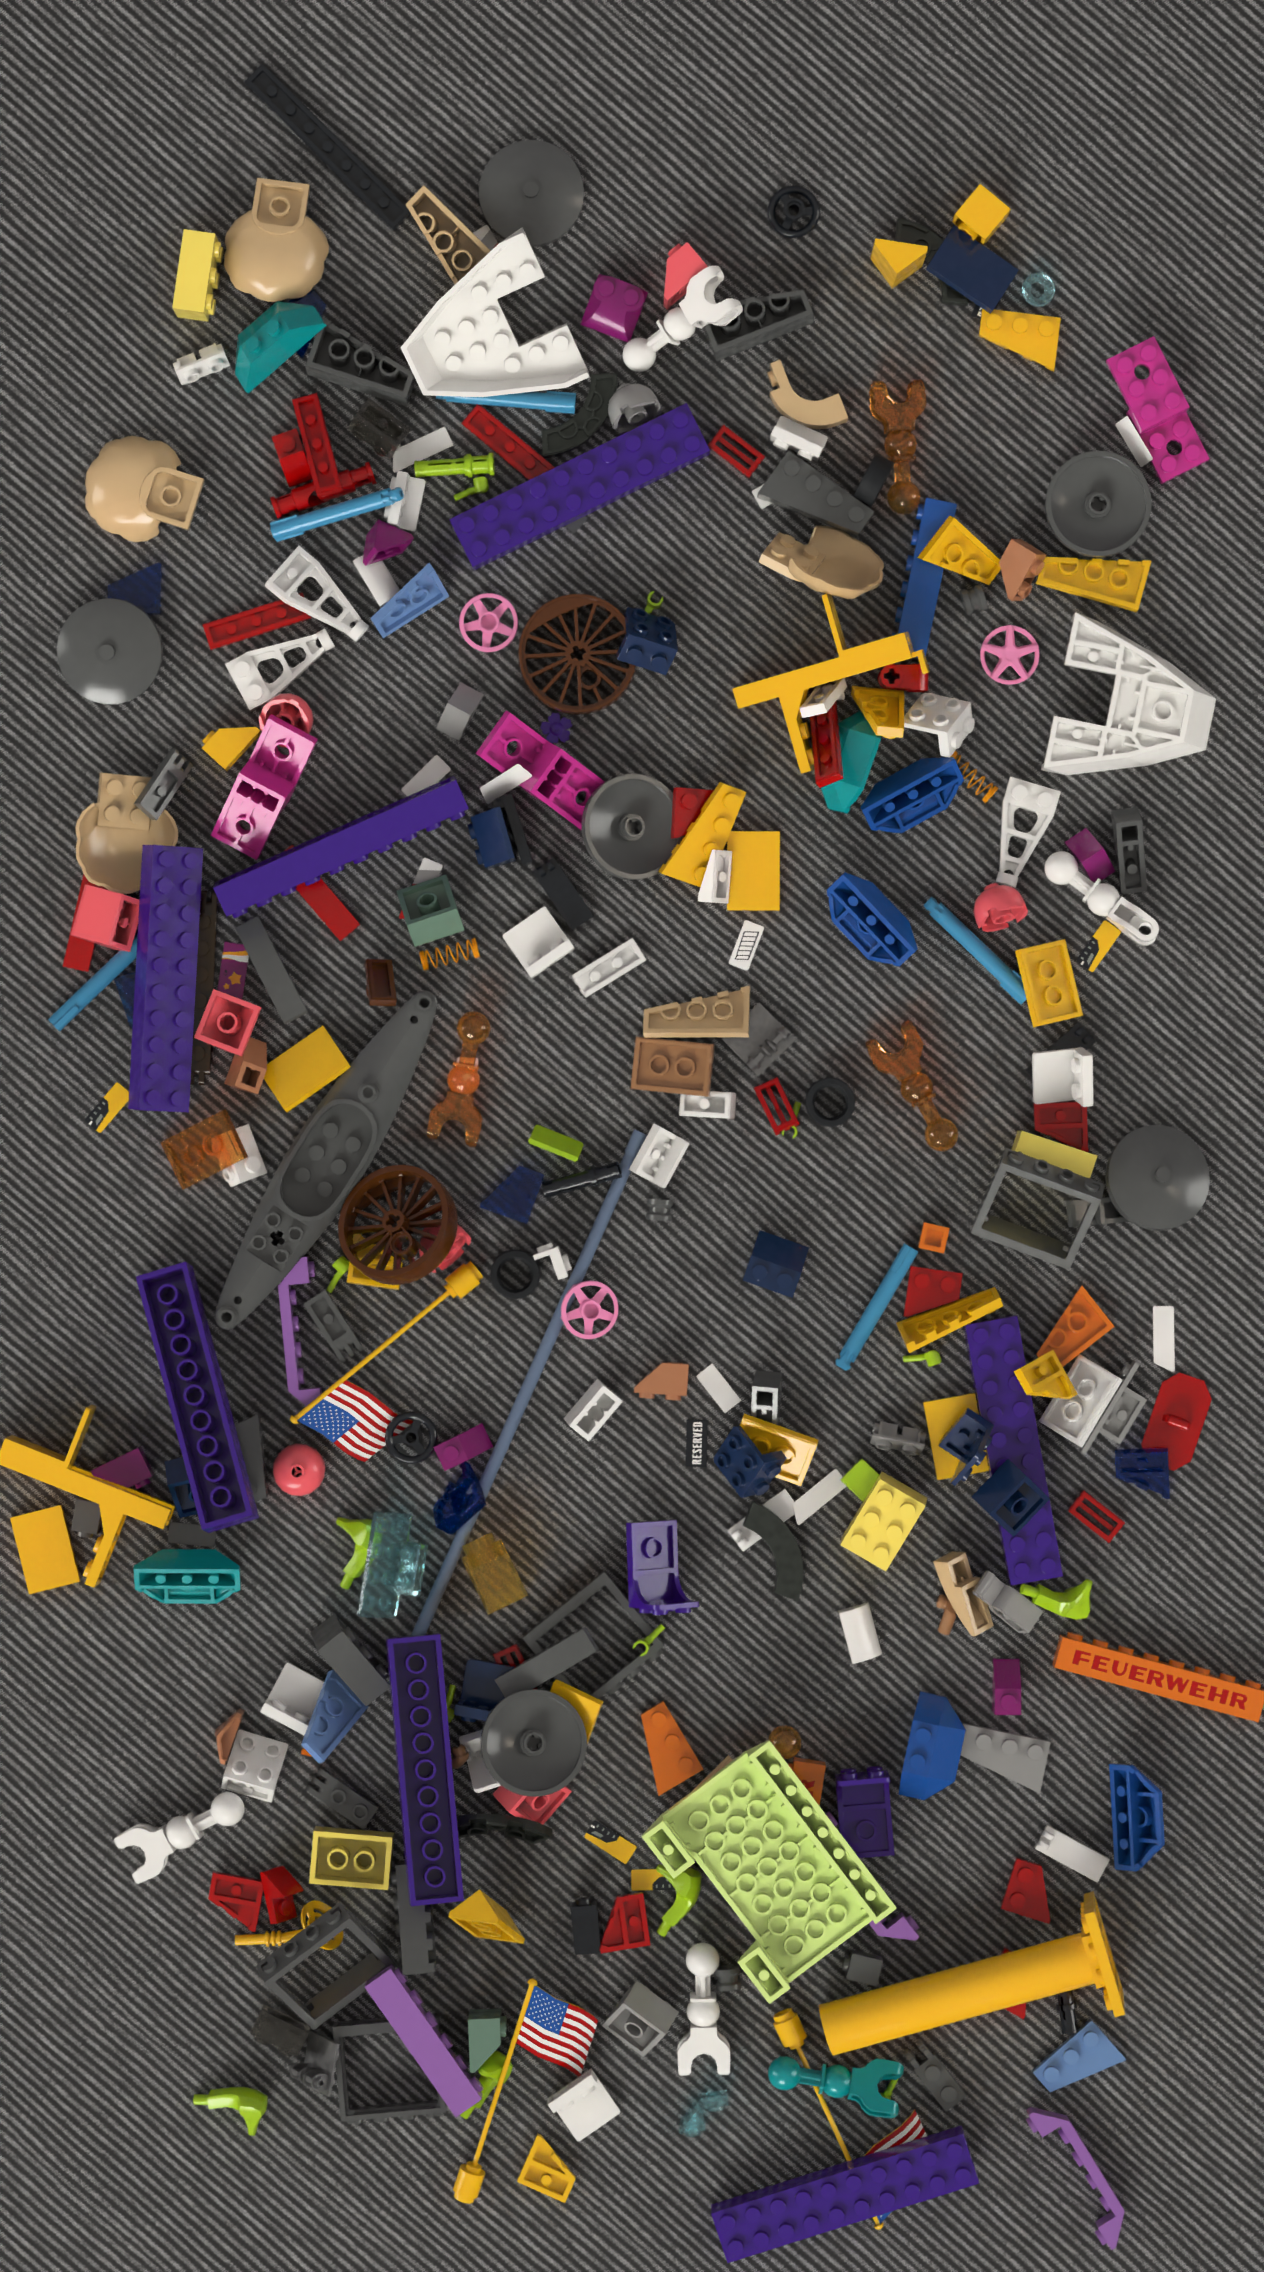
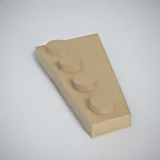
[643,985,750,1038]

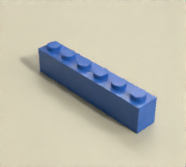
[891,498,957,661]

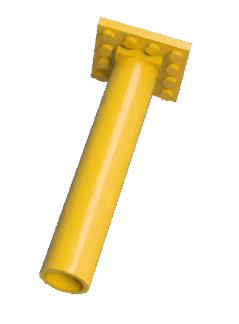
[819,1891,1125,2056]

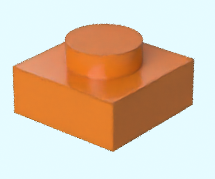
[918,1222,950,1254]

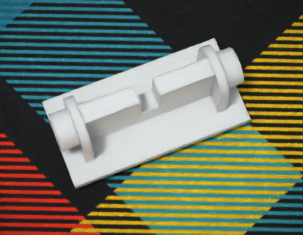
[172,343,230,385]

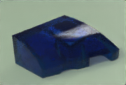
[433,1461,486,1536]

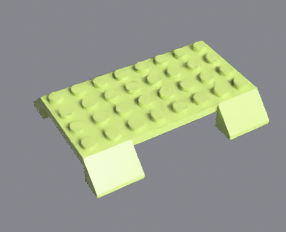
[641,1740,897,2004]

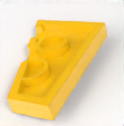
[979,309,1061,372]
[917,516,1001,585]
[851,686,904,739]

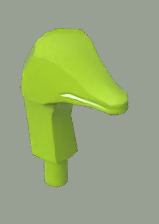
[336,1517,381,1590]
[1019,1579,1092,1620]
[656,1864,702,1937]
[460,2051,513,2119]
[193,2087,268,2136]

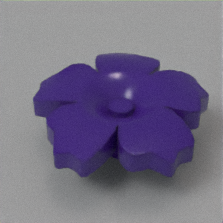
[540,713,572,744]

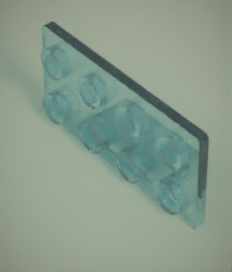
[357,1512,428,1618]

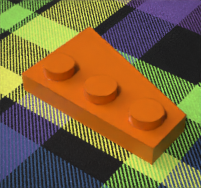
[1036,1285,1115,1367]
[641,1700,704,1796]

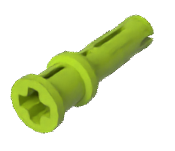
[414,452,495,478]

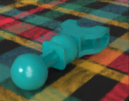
[768,2056,904,2118]

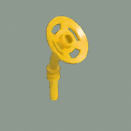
[235,1900,343,1950]

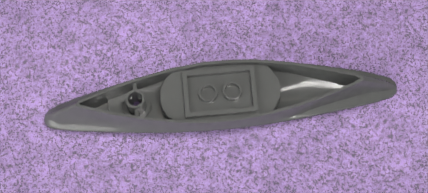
[215,990,437,1330]

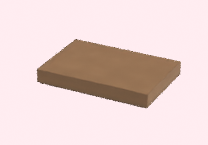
[630,1037,715,1097]

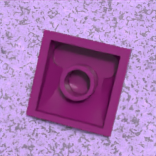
[580,274,648,343]

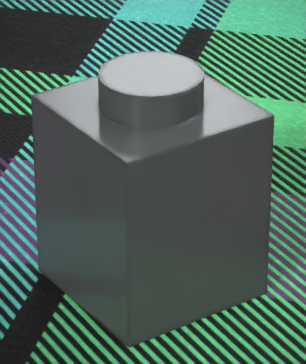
[71,1497,102,1538]
[842,1949,883,1986]

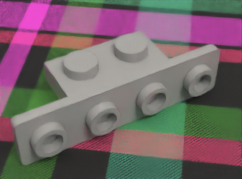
[1079,1361,1147,1454]

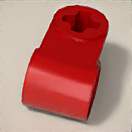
[877,664,929,692]

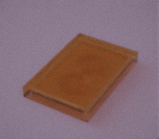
[160,1109,248,1190]

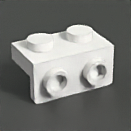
[770,416,828,462]
[384,471,426,532]
[212,1124,267,1187]
[629,1124,689,1188]
[533,1243,572,1280]

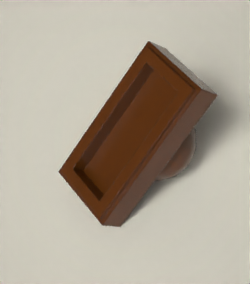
[365,959,397,1006]

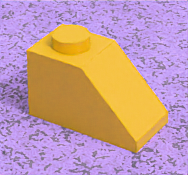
[202,727,262,771]

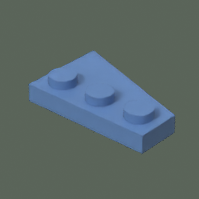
[371,562,449,638]
[301,1670,369,1763]
[1032,2019,1126,2092]

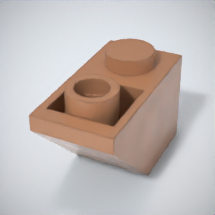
[999,539,1047,601]
[224,1037,267,1094]
[634,1361,689,1400]

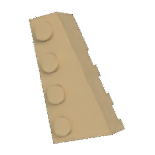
[405,185,491,284]

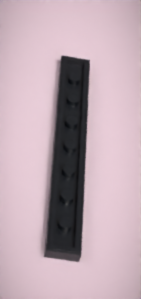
[244,63,411,232]

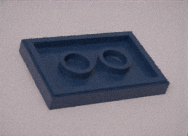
[925,226,1019,314]

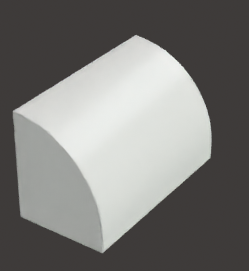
[353,555,400,608]
[563,1378,623,1442]
[838,1603,882,1664]

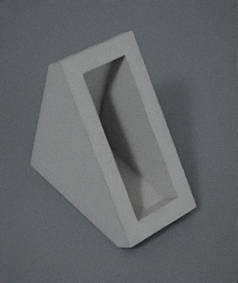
[436,682,484,741]

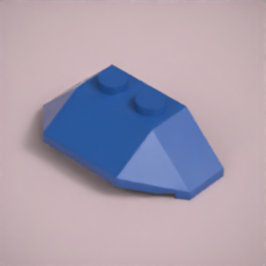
[860,757,964,833]
[827,872,918,966]
[899,1691,966,1800]
[1109,1763,1165,1871]

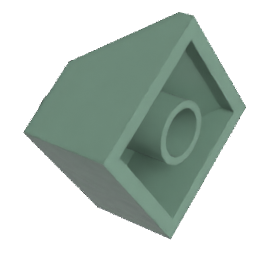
[397,875,464,947]
[468,2008,507,2073]

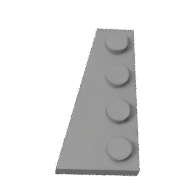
[961,1723,1051,1793]

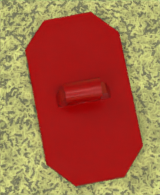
[1141,1372,1212,1471]

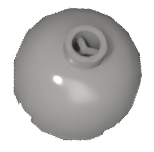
[608,383,662,434]

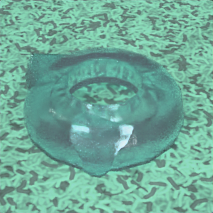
[1020,272,1055,307]

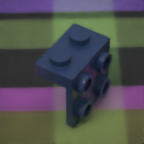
[617,607,678,675]
[938,1408,994,1486]
[714,1426,787,1498]
[454,1658,515,1722]

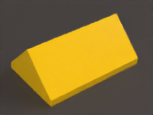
[871,238,928,289]
[448,1889,525,1944]

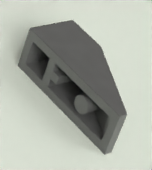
[1111,807,1147,895]
[751,1370,782,1426]

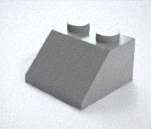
[602,1981,679,2057]

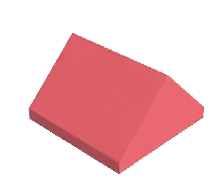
[194,989,262,1056]

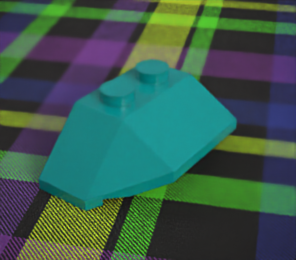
[235,301,327,393]
[821,710,881,814]
[133,1549,241,1604]

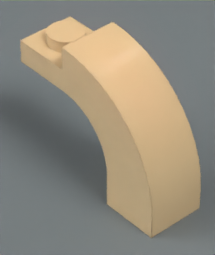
[767,360,848,429]

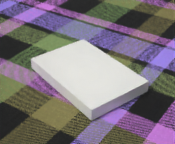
[1039,1354,1123,1448]

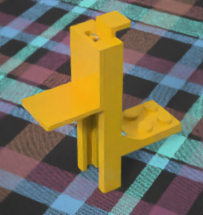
[732,594,930,774]
[0,1405,175,1588]

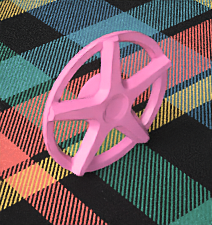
[459,593,518,653]
[980,625,1039,685]
[561,1280,619,1339]

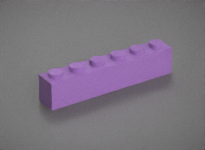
[365,1964,484,2117]

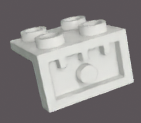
[503,907,575,979]
[1032,1047,1093,1107]
[260,1663,324,1735]
[221,1730,288,1803]
[547,2068,620,2141]

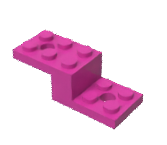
[1106,336,1210,484]
[475,711,605,831]
[210,714,318,860]

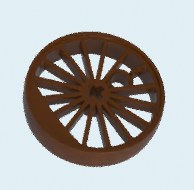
[518,594,637,715]
[338,1165,458,1285]

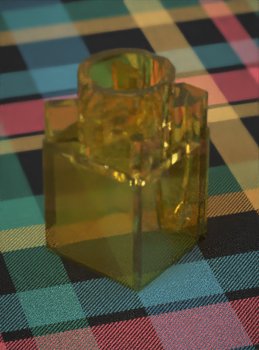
[461,1532,528,1615]

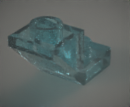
[679,2090,729,2137]

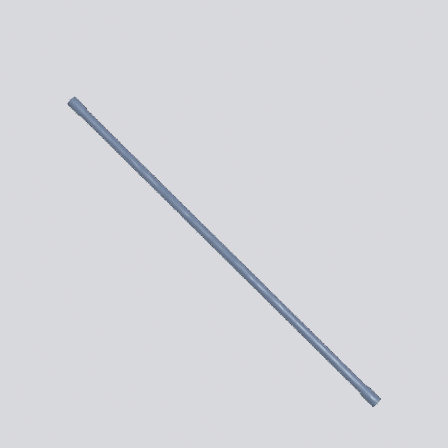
[389,1129,647,1683]

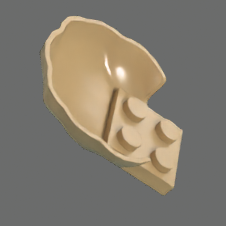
[224,178,329,302]
[85,436,205,542]
[759,526,884,599]
[76,772,178,894]

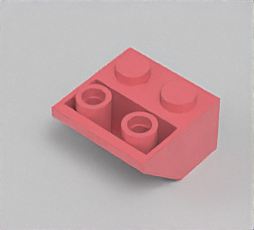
[71,885,139,952]

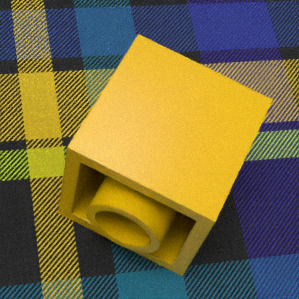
[952,184,1011,246]

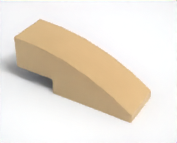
[933,1551,994,1636]

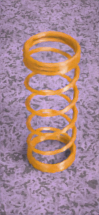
[951,751,998,803]
[419,938,480,971]

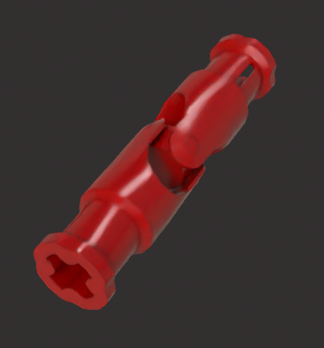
[270,461,377,519]

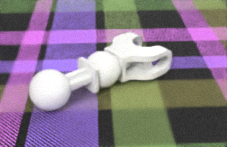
[622,266,743,372]
[1044,851,1159,946]
[114,1792,245,1884]
[677,1943,730,2076]

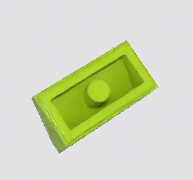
[528,1125,584,1162]
[840,1459,879,1502]

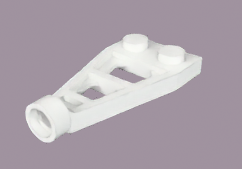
[265,546,369,642]
[225,628,335,711]
[996,776,1061,888]

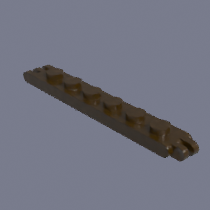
[190,891,218,1085]

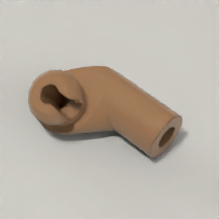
[936,1594,956,1635]
[451,1744,469,1769]

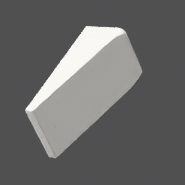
[698,849,732,904]
[679,1091,736,1119]

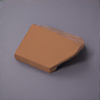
[215,1709,245,1765]

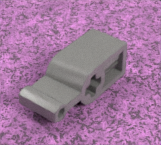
[972,1571,1043,1633]

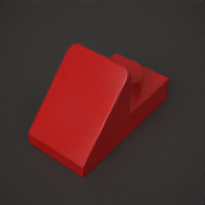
[272,428,313,488]
[260,1866,304,1924]

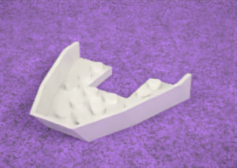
[401,227,589,397]
[1041,612,1216,775]

